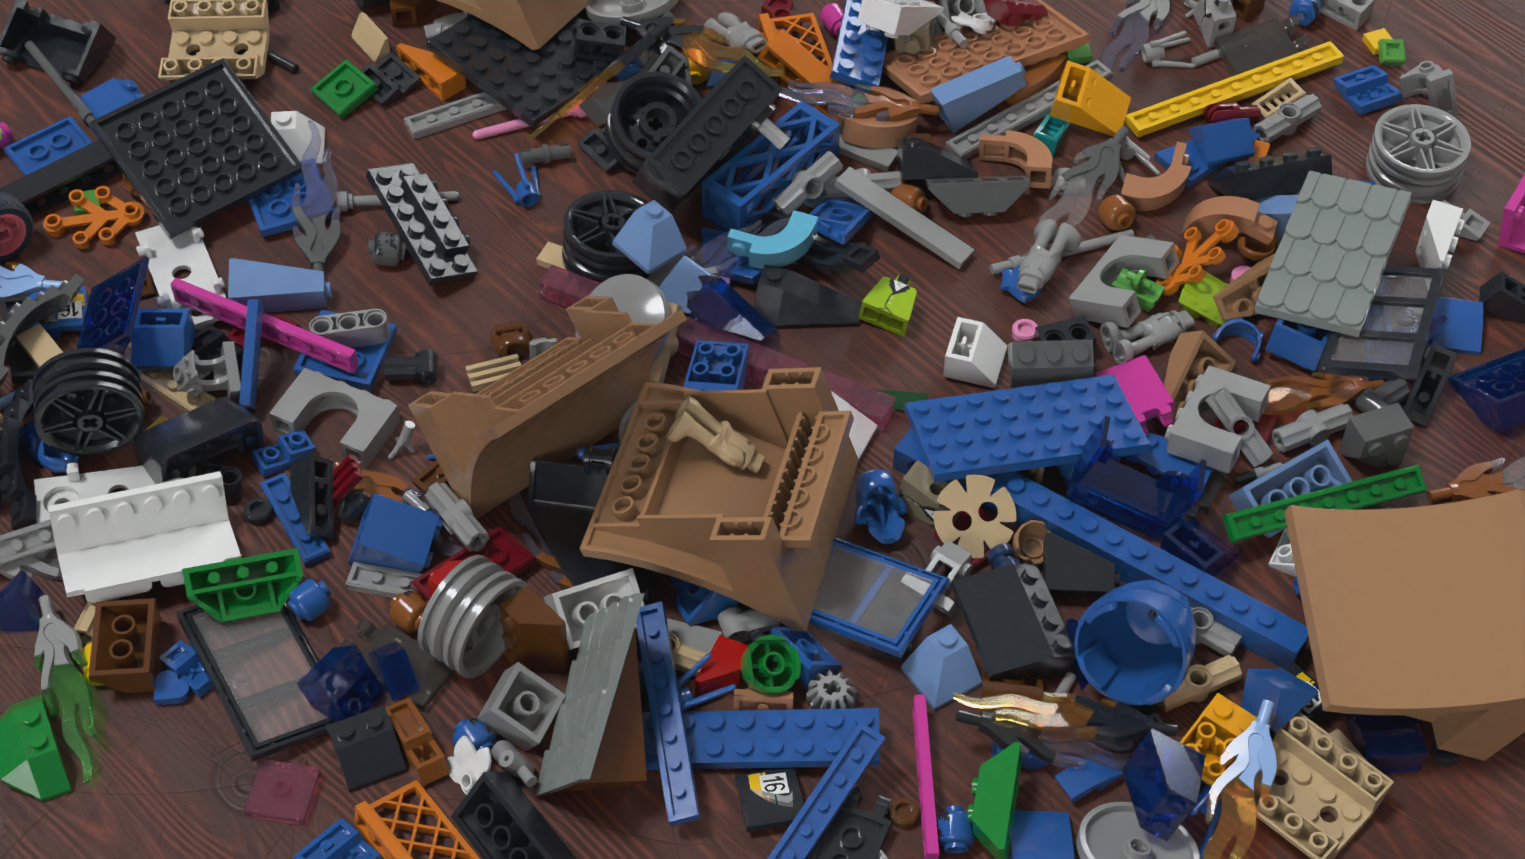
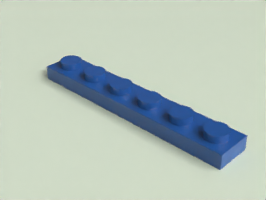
[767,722,886,859]

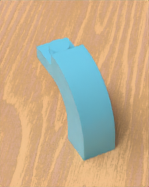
[727,210,818,269]

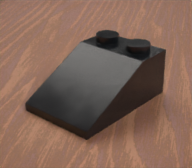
[897,135,978,180]

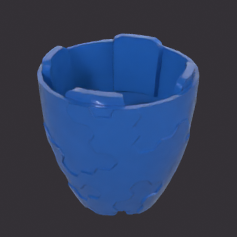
[1074,580,1196,705]

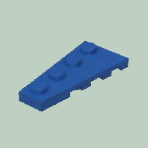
[1154,129,1260,187]
[1121,433,1215,499]

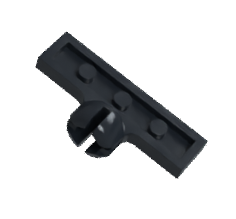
[0,296,39,384]

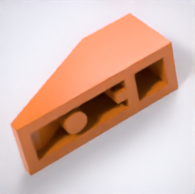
[397,43,466,101]

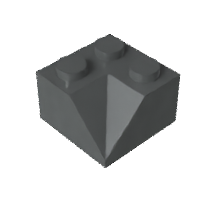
[1339,403,1414,468]

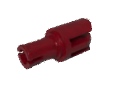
[1203,102,1261,124]

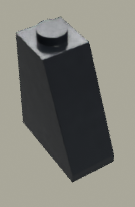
[1043,533,1120,596]

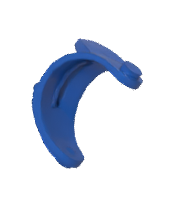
[1212,318,1264,363]

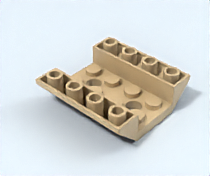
[158,0,270,80]
[1223,712,1394,859]

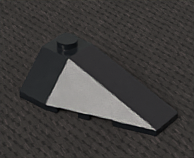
[751,265,862,329]

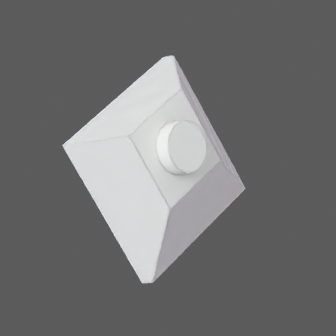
[271,111,325,167]

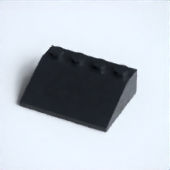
[1207,147,1332,200]
[950,564,1077,678]

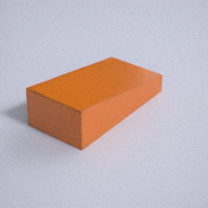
[1248,140,1270,163]

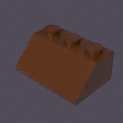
[500,585,570,674]
[89,598,161,693]

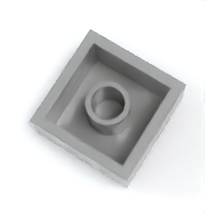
[477,662,566,752]

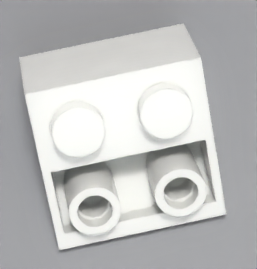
[943,317,1007,388]

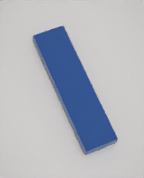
[239,299,264,411]
[260,472,331,568]

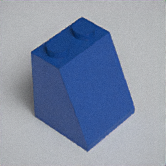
[347,494,441,573]

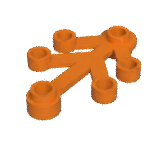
[43,186,145,249]
[1156,219,1239,296]

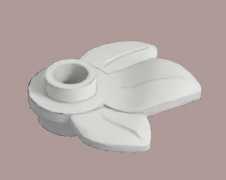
[951,11,996,34]
[447,736,491,795]

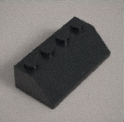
[451,772,576,859]

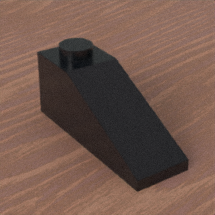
[1479,271,1525,323]
[1403,344,1458,427]
[290,454,334,540]

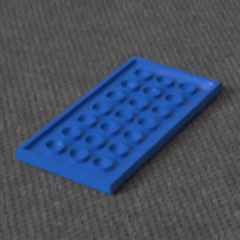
[905,375,1150,483]

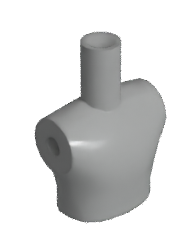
[491,740,537,787]

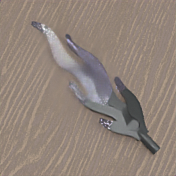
[292,120,341,271]

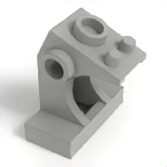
[1400,61,1458,116]
[173,341,241,401]
[901,540,973,618]

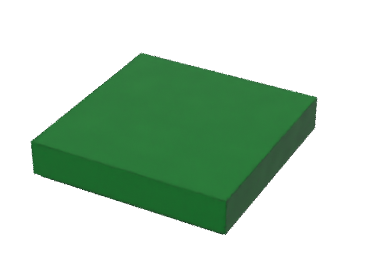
[310,59,379,119]

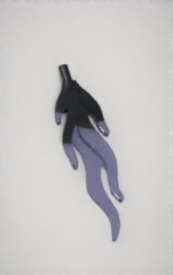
[955,707,1172,776]

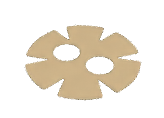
[934,475,1016,558]

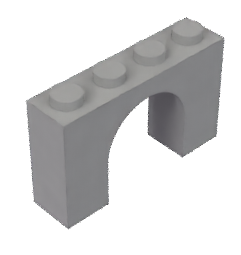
[1069,235,1179,328]
[1165,366,1271,473]
[269,368,400,468]

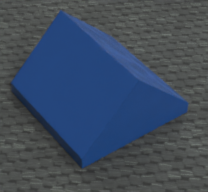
[1189,118,1254,166]
[770,627,842,692]
[1241,669,1319,733]

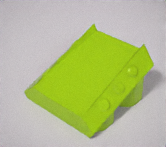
[1179,271,1230,328]

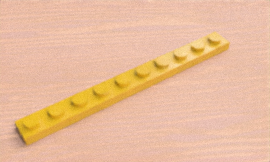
[1125,41,1344,137]

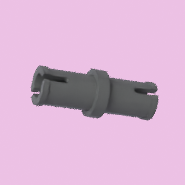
[519,142,572,165]

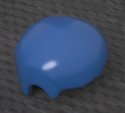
[37,440,80,473]

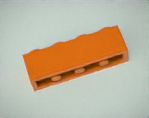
[757,28,856,117]

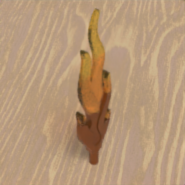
[1263,372,1384,415]

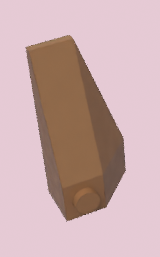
[1213,253,1276,320]
[1157,330,1236,428]

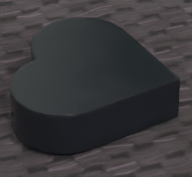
[338,489,371,524]

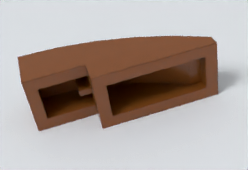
[1005,53,1067,107]
[385,697,450,786]

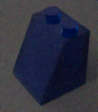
[1122,728,1206,842]

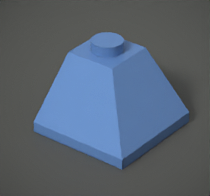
[613,200,687,274]
[901,624,982,711]

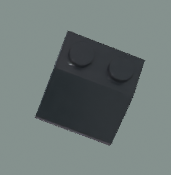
[327,705,407,792]

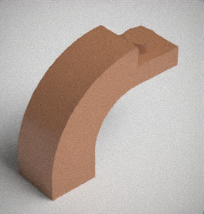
[829,101,919,148]
[979,130,1052,189]
[1121,141,1191,211]
[1181,196,1278,245]

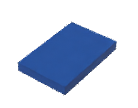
[4,116,93,176]

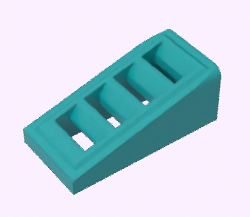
[1033,113,1071,156]

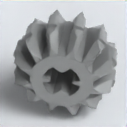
[806,669,857,709]

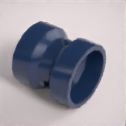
[986,543,1021,569]

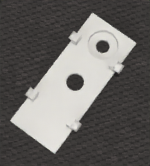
[135,225,226,331]
[34,463,197,523]

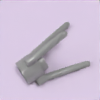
[1141,31,1195,68]
[1118,136,1161,182]

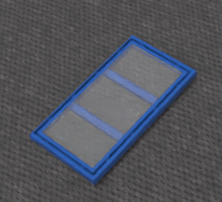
[809,537,950,658]

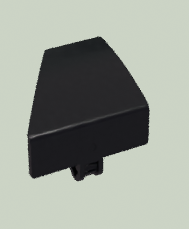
[528,444,655,599]

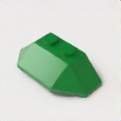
[182,548,304,623]
[0,694,72,802]
[967,742,1023,859]

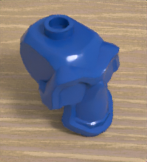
[854,469,907,544]

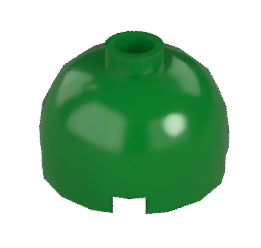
[740,634,801,695]

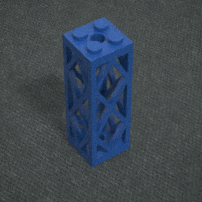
[702,101,840,234]

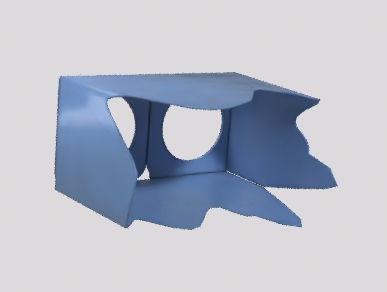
[659,255,718,313]

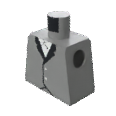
[1193,0,1236,48]

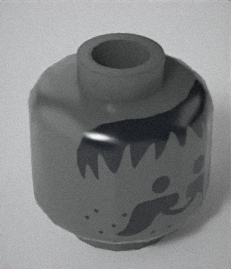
[367,232,405,267]

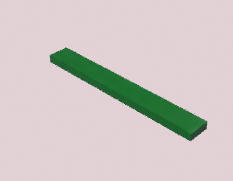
[1222,464,1428,543]

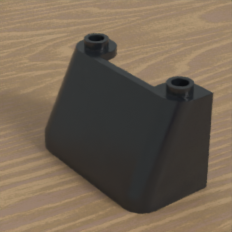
[0,0,117,85]
[133,397,264,484]

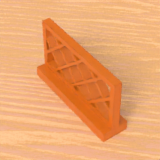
[758,13,832,99]
[354,780,480,859]

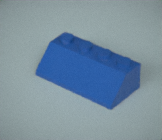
[80,78,145,119]

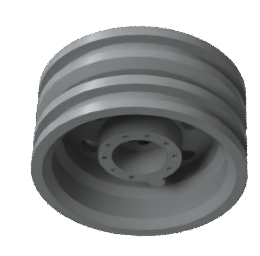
[1365,104,1471,204]
[418,555,529,679]

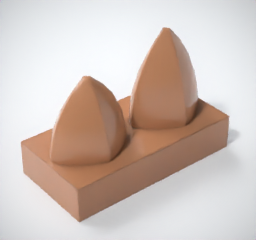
[733,687,794,711]

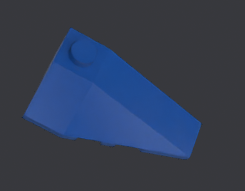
[671,576,740,626]

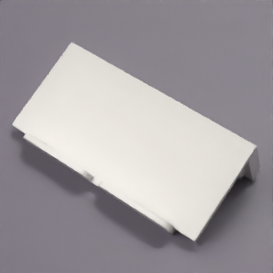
[48,471,241,603]

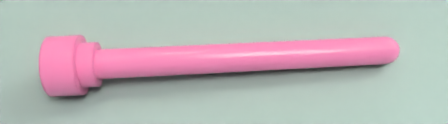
[472,97,587,140]

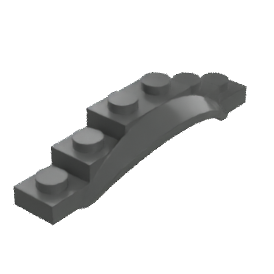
[0,274,84,387]

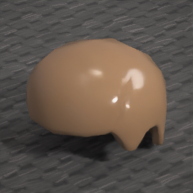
[1012,520,1051,566]

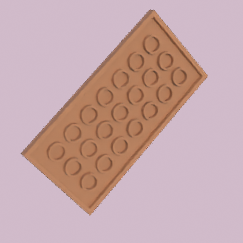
[882,0,1090,104]

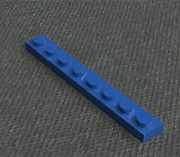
[636,601,701,827]

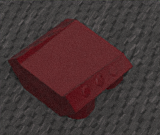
[983,0,1048,26]

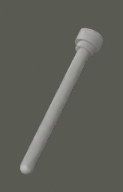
[337,191,460,212]

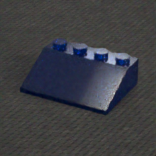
[76,256,149,355]
[1448,348,1525,432]

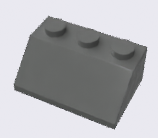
[1008,340,1094,389]

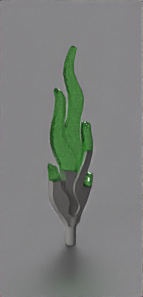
[34,595,98,784]

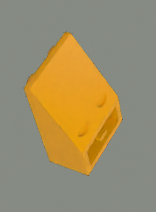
[1049,61,1131,137]
[1168,693,1257,787]

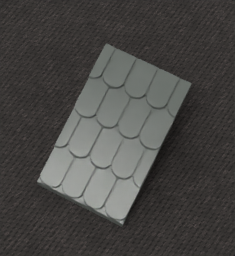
[1255,171,1412,337]
[535,593,647,796]

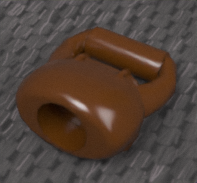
[490,322,530,357]

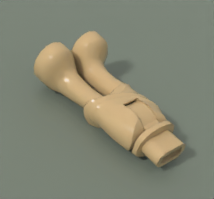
[666,396,765,474]

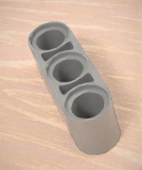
[309,309,390,348]

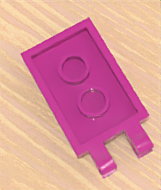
[1095,355,1175,434]

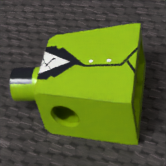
[858,275,917,337]

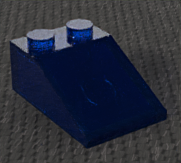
[686,277,778,341]
[1344,713,1428,774]

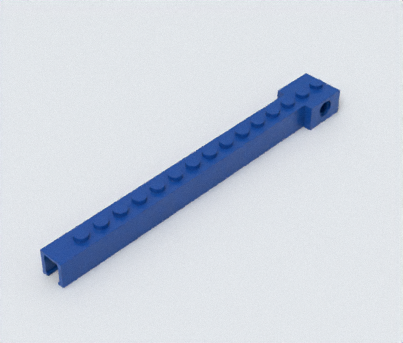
[893,428,1309,670]

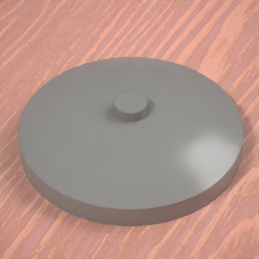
[585,0,678,25]
[575,274,670,364]
[1076,802,1200,859]

